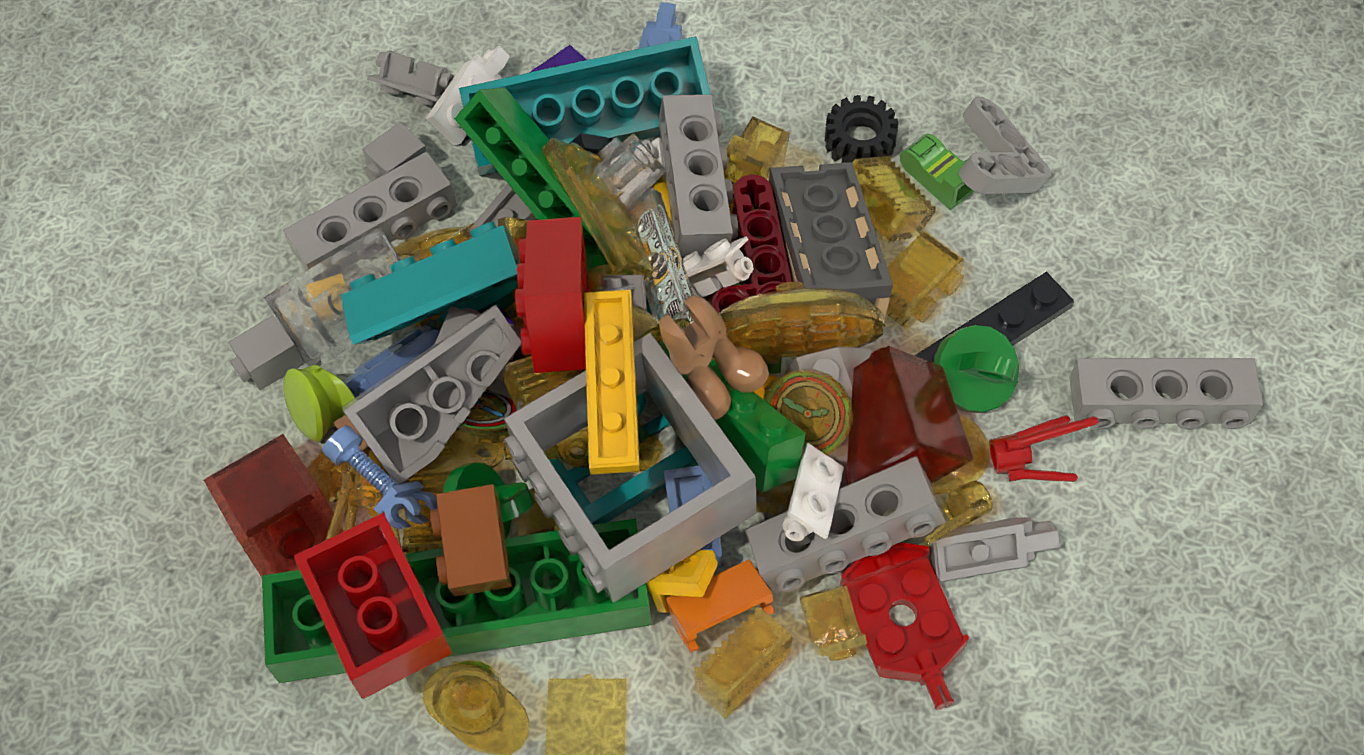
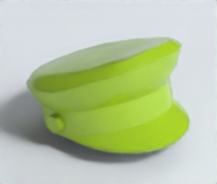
[283,365,355,443]

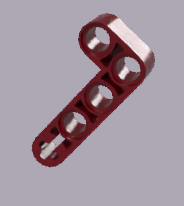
[712,174,795,343]

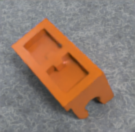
[665,559,775,653]

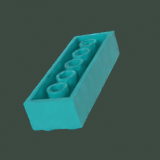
[459,36,715,176]

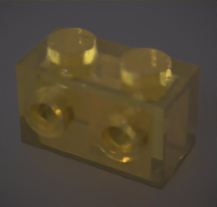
[724,116,790,210]

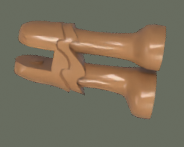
[659,295,768,420]

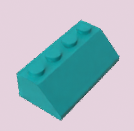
[340,221,520,345]

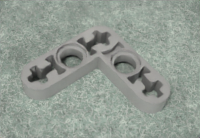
[959,96,1051,194]

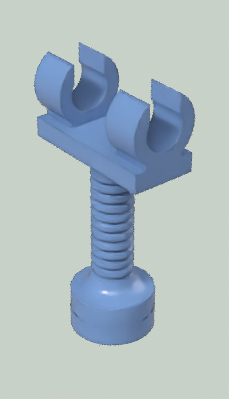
[322,425,438,529]

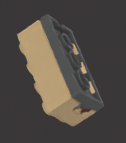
[769,162,893,339]

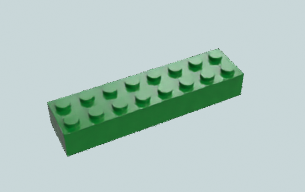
[262,518,652,683]

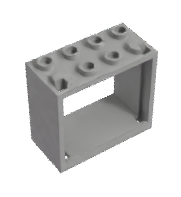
[504,333,757,603]

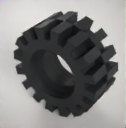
[824,95,898,171]

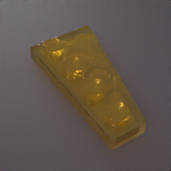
[542,138,654,281]

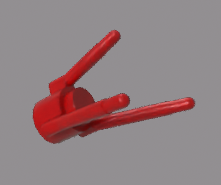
[989,415,1099,482]

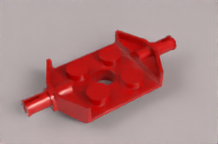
[840,542,969,710]

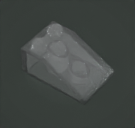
[263,227,401,367]

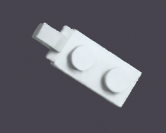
[426,45,510,145]

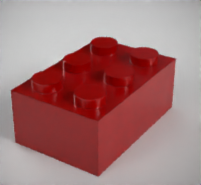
[515,217,590,373]
[294,512,452,700]

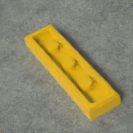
[584,289,640,474]

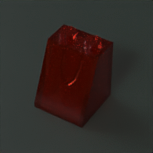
[846,346,974,485]
[203,434,344,578]

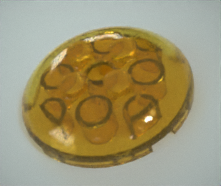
[712,282,886,364]

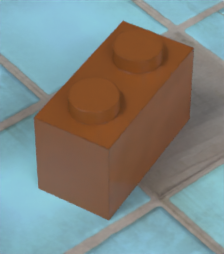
[430,484,512,596]

